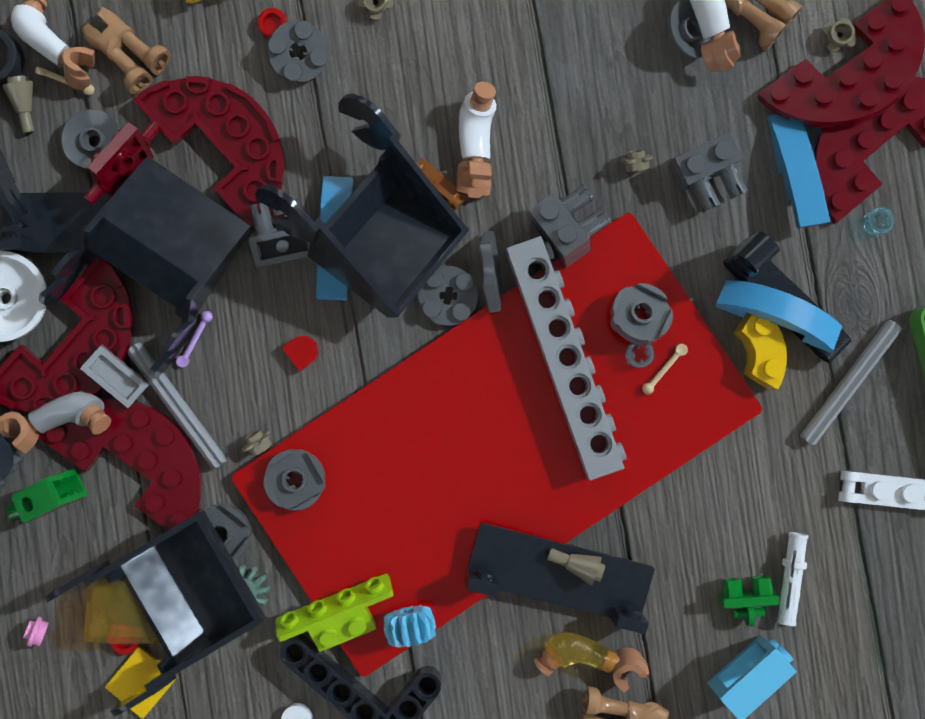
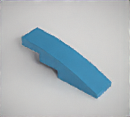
[767,114,830,229]
[316,176,354,301]

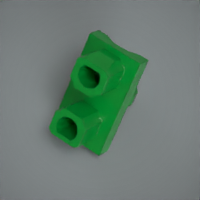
[717,575,779,627]

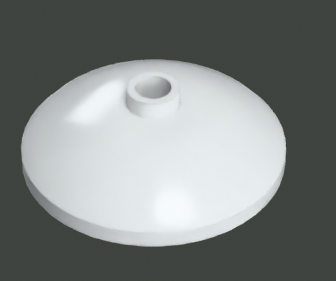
[0,251,47,342]

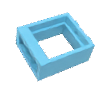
[707,635,797,719]

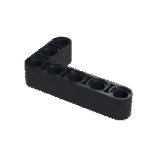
[723,232,851,364]
[280,634,442,719]

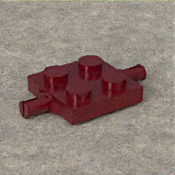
[83,121,162,206]

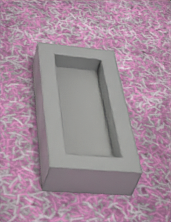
[80,345,150,408]

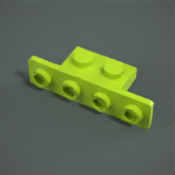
[275,573,394,652]

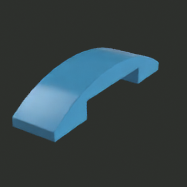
[715,280,842,353]

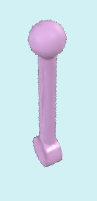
[176,311,213,367]

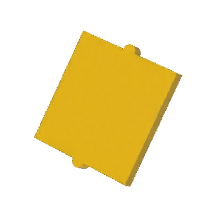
[105,646,178,719]

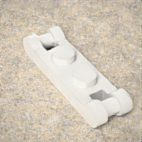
[838,470,925,510]

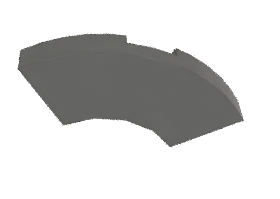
[479,231,502,313]

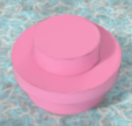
[23,616,49,647]

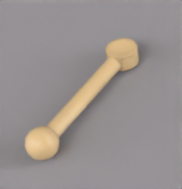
[35,66,95,96]
[642,344,688,395]

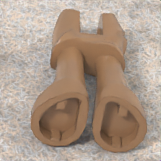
[725,0,802,51]
[81,7,171,94]
[580,686,669,719]

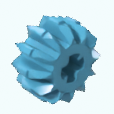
[384,605,436,648]

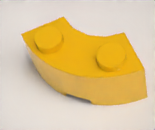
[733,312,787,390]

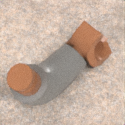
[0,391,111,454]

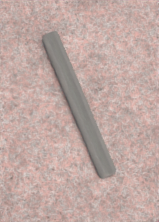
[800,320,902,445]
[127,343,227,469]

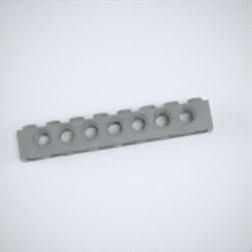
[505,236,627,481]

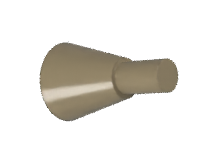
[2,76,34,133]
[547,548,605,586]

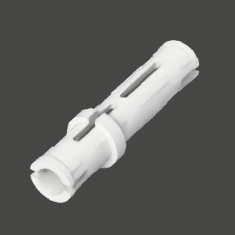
[777,532,809,626]

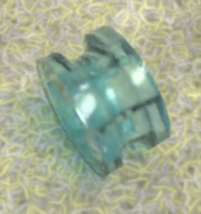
[863,207,895,236]
[625,343,654,368]

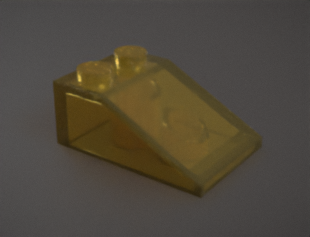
[83,576,160,644]

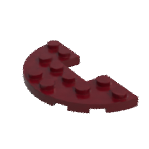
[758,0,925,128]
[133,76,285,233]
[813,76,925,224]
[0,258,133,412]
[38,398,203,530]

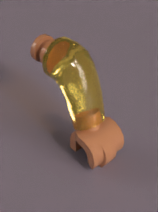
[534,632,649,693]

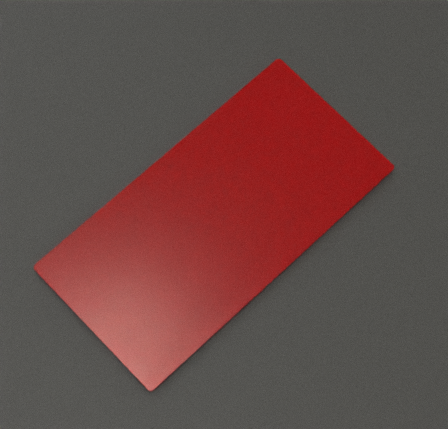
[232,213,762,677]

